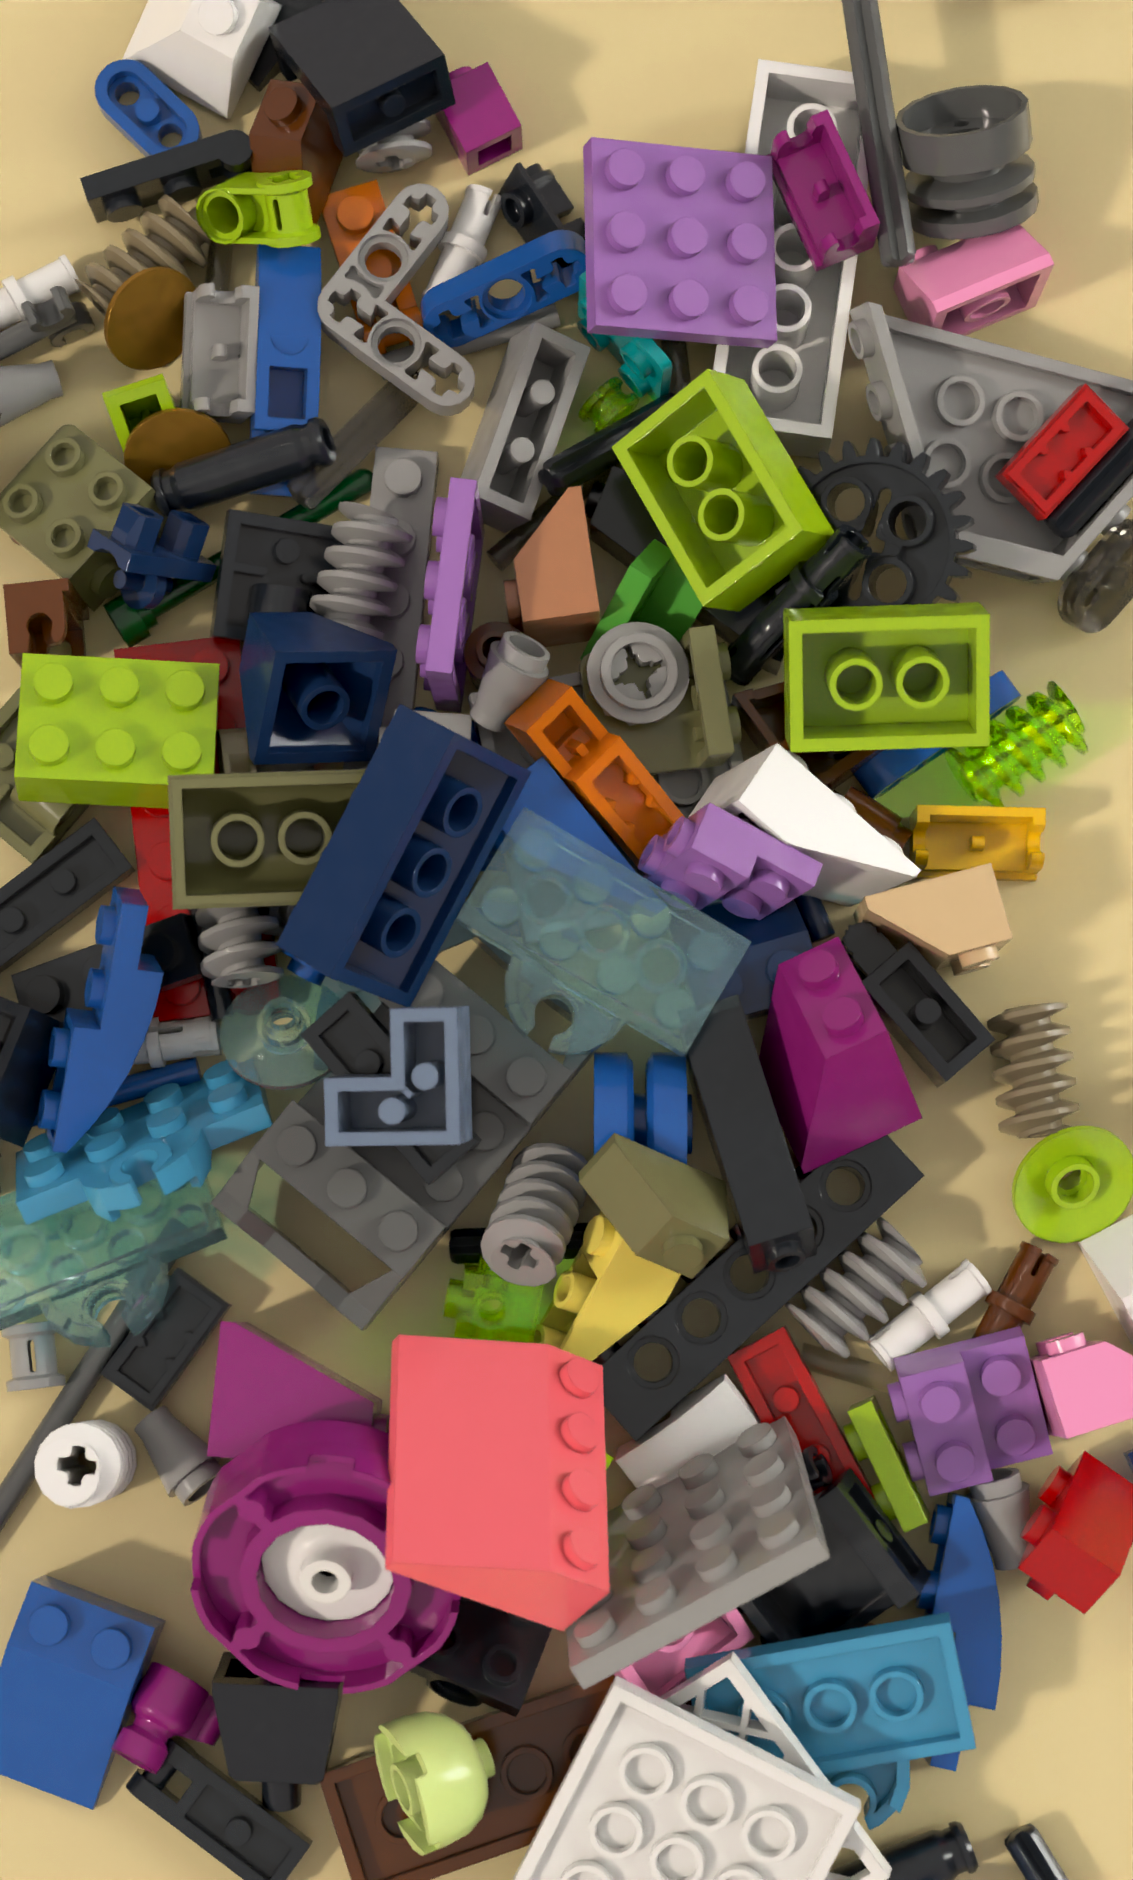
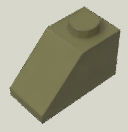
[579,1133,729,1279]

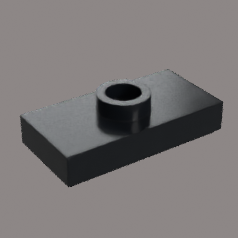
[100,1267,232,1411]

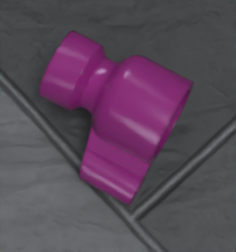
[111,1662,221,1775]

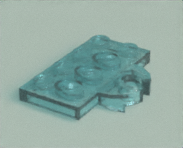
[455,807,752,1057]
[0,1177,228,1348]

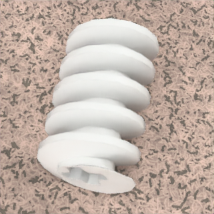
[34,1419,137,1509]

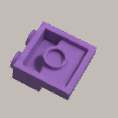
[638,802,823,920]
[887,1326,1053,1497]

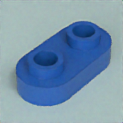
[95,59,202,157]

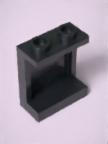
[268,0,456,157]
[737,1468,931,1645]

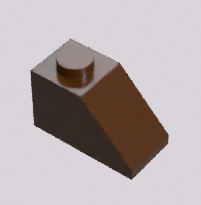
[249,79,344,224]

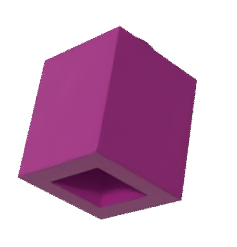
[436,62,523,176]

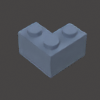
[324,1006,472,1146]

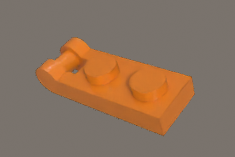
[322,179,423,355]

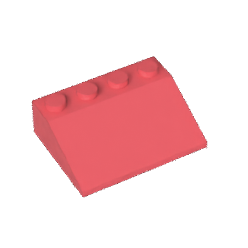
[385,1334,610,1631]

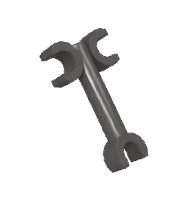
[0,286,95,361]

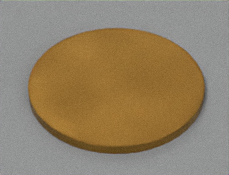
[104,266,196,370]
[124,408,231,486]

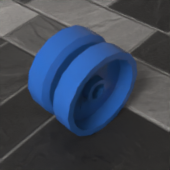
[593,1052,693,1164]

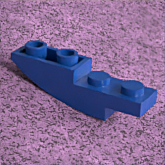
[247,244,321,498]
[37,886,164,1153]
[916,1492,1002,1771]

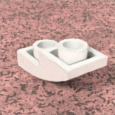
[615,1373,761,1488]

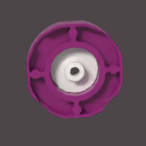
[190,1420,461,1694]

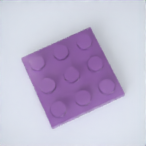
[583,137,777,349]
[415,477,485,713]

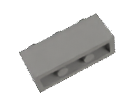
[461,321,591,533]

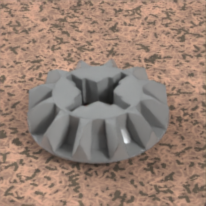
[585,622,689,726]

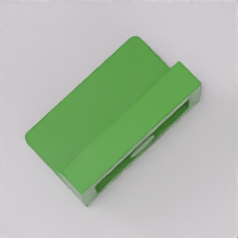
[580,539,704,660]

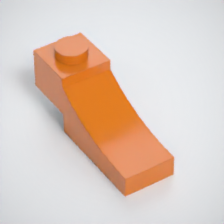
[504,678,685,867]

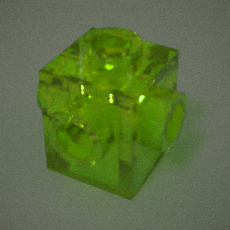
[443,1256,543,1343]

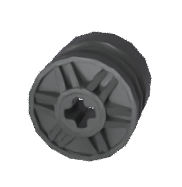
[896,85,1039,240]

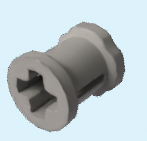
[1,1320,66,1392]

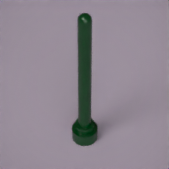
[103,468,373,647]

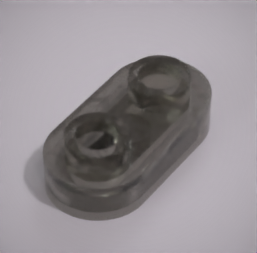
[1057,519,1133,633]

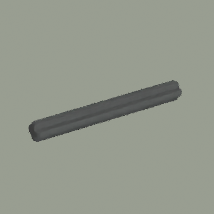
[842,0,916,268]

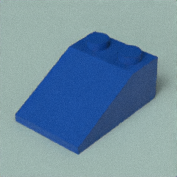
[0,1575,166,1810]

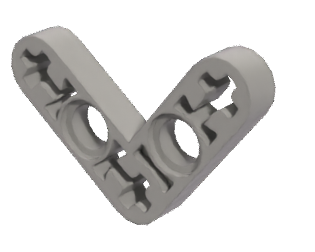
[317,184,475,416]

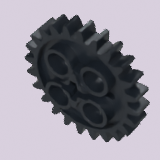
[775,438,977,607]

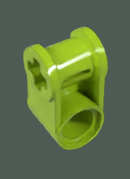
[196,170,321,248]

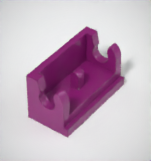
[766,110,880,272]

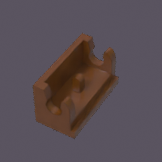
[3,578,89,669]

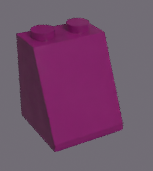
[759,937,922,1174]
[207,1321,390,1459]

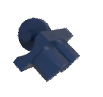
[87,502,217,611]

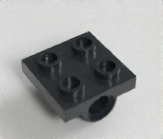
[210,509,343,642]
[409,1596,552,1717]

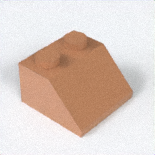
[503,486,600,647]

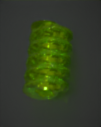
[944,681,1089,807]

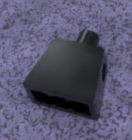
[212,1652,344,1812]

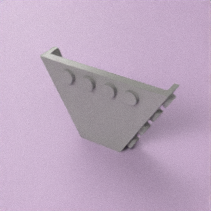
[848,301,1133,584]

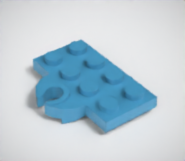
[16,1057,273,1225]
[684,1612,976,1830]

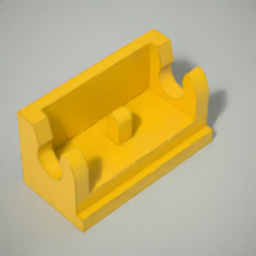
[909,805,1046,882]

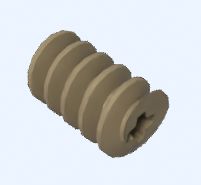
[74,194,211,317]
[987,1002,1079,1138]

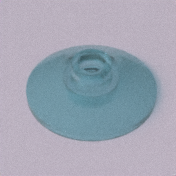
[220,975,340,1090]

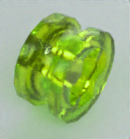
[578,376,639,434]

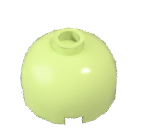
[374,1711,495,1856]

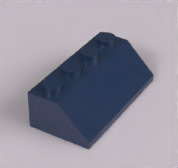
[276,704,531,1007]

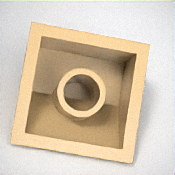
[853,863,1013,976]

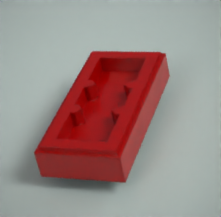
[994,383,1129,521]

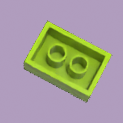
[612,369,834,612]
[783,602,990,753]
[14,653,219,809]

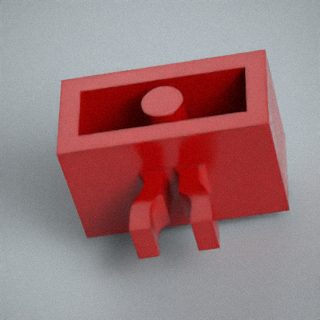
[1018,1451,1133,1615]

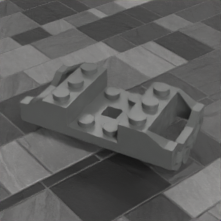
[210,902,615,1330]

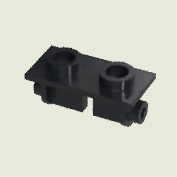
[498,162,585,268]

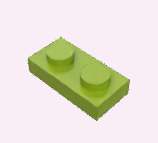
[843,1395,930,1533]

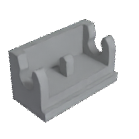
[180,283,260,424]

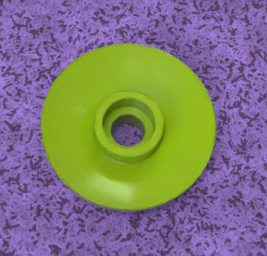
[1012,1126,1133,1243]

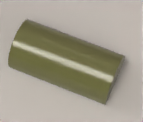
[168,769,366,910]

